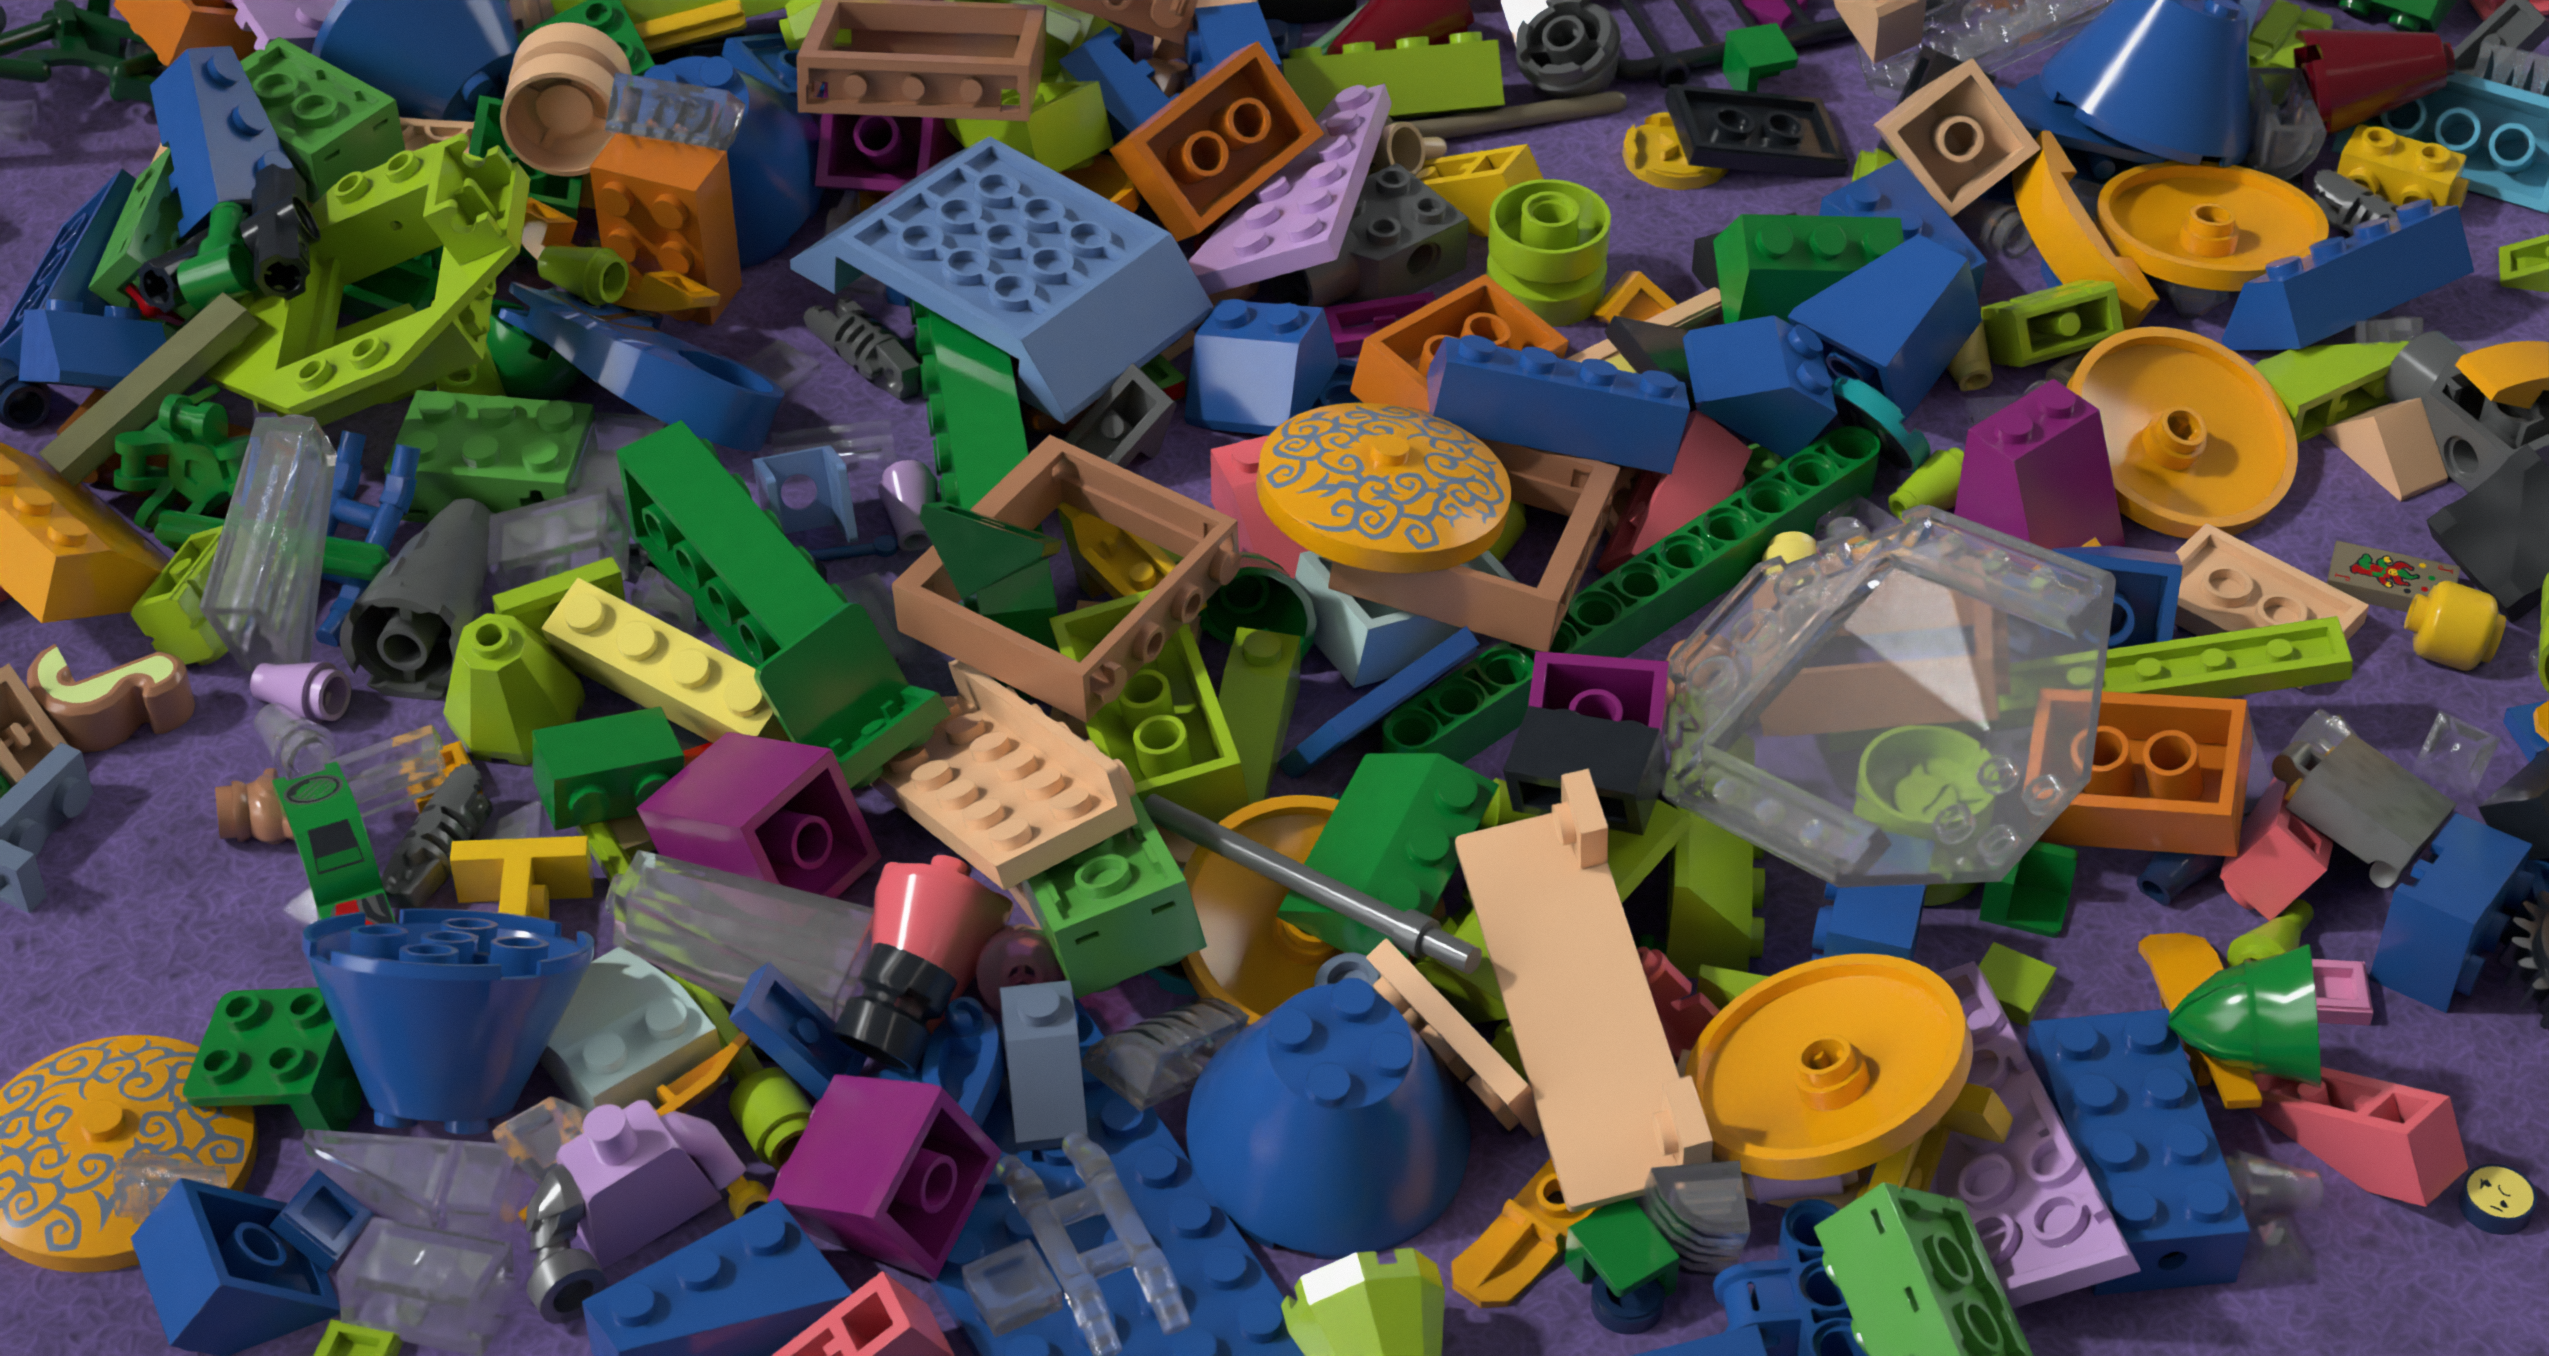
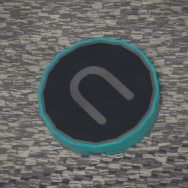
[1831,377,1930,473]

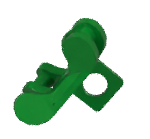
[114,383,268,552]

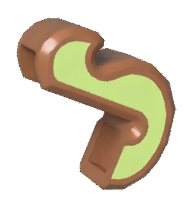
[27,644,195,753]

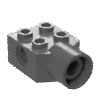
[1268,163,1469,308]
[2384,331,2549,493]

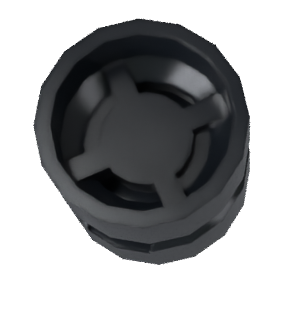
[832,943,958,1073]

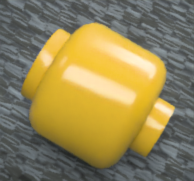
[2404,581,2506,671]

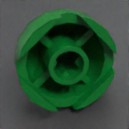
[486,299,583,401]

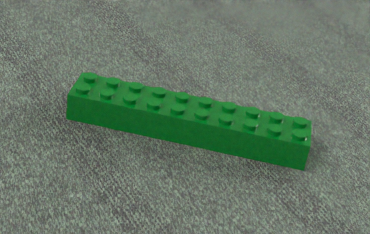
[908,297,1060,700]

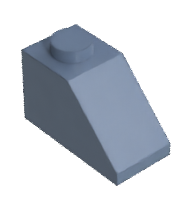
[1000,980,1088,1152]

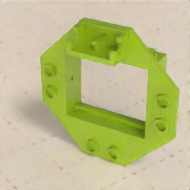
[203,133,531,437]

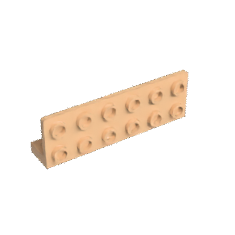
[1455,769,1713,1212]

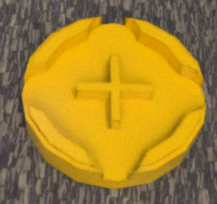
[1622,112,1729,190]

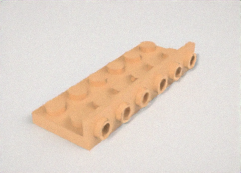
[870,659,1138,891]

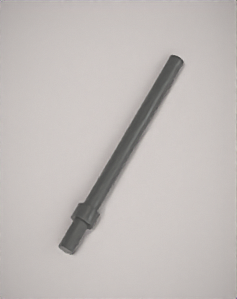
[1143,794,1482,974]

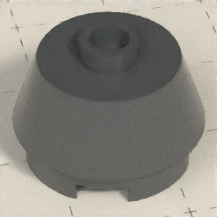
[1516,0,1621,99]

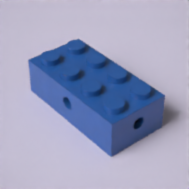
[2025,1009,2251,1296]

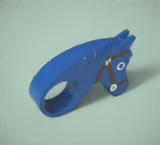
[498,282,784,452]

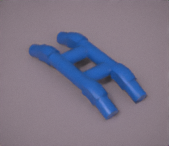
[260,430,421,647]

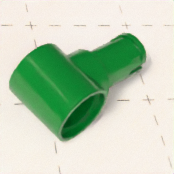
[177,201,259,311]

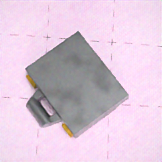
[2272,733,2458,888]

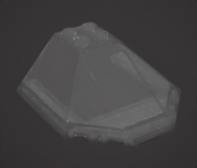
[1661,504,2116,888]

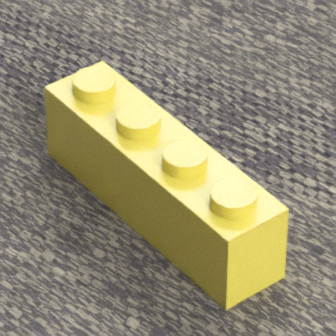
[541,578,791,743]

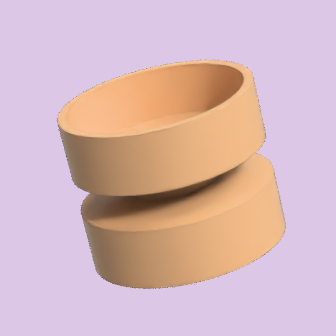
[500,22,632,176]

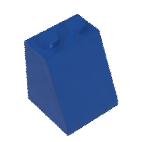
[1788,234,1982,423]

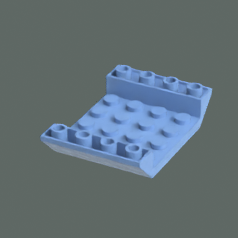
[790,136,1213,424]

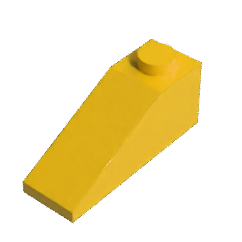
[1414,144,1544,237]

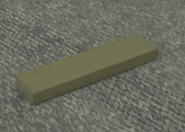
[38,293,259,487]

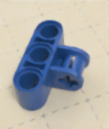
[1713,1199,1868,1356]

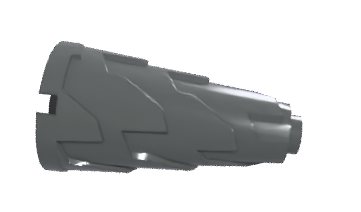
[340,498,499,700]

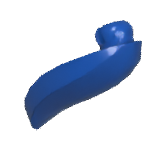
[923,997,1005,1128]

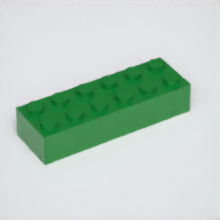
[616,420,848,669]

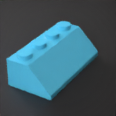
[2331,71,2549,214]

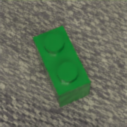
[532,706,684,830]

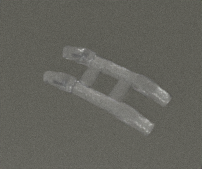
[995,1131,1192,1356]

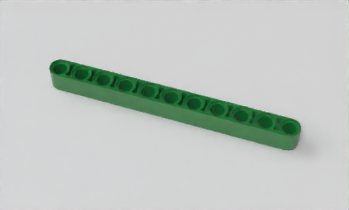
[1381,426,1881,765]

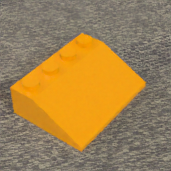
[0,442,170,623]

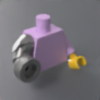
[525,1100,770,1324]

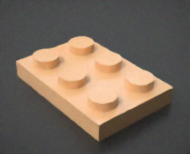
[2175,523,2369,689]
[1366,938,1543,1138]

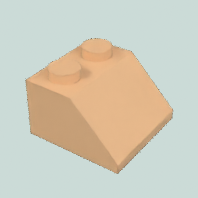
[1873,58,2041,218]

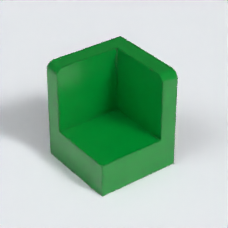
[1722,23,1799,92]
[1979,832,2079,938]
[1565,1198,1680,1298]

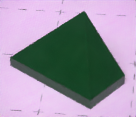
[919,501,1063,600]

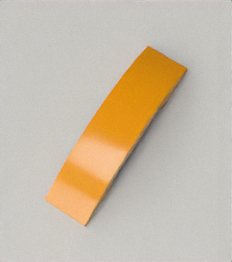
[2012,131,2160,330]
[521,197,721,311]
[2455,341,2549,409]

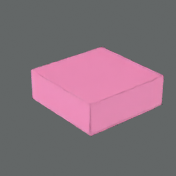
[2312,959,2374,1026]

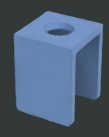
[752,445,858,543]

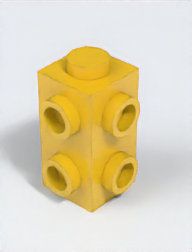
[2337,124,2470,211]

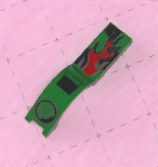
[272,761,396,925]

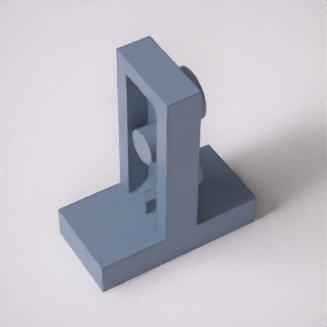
[0,742,93,913]

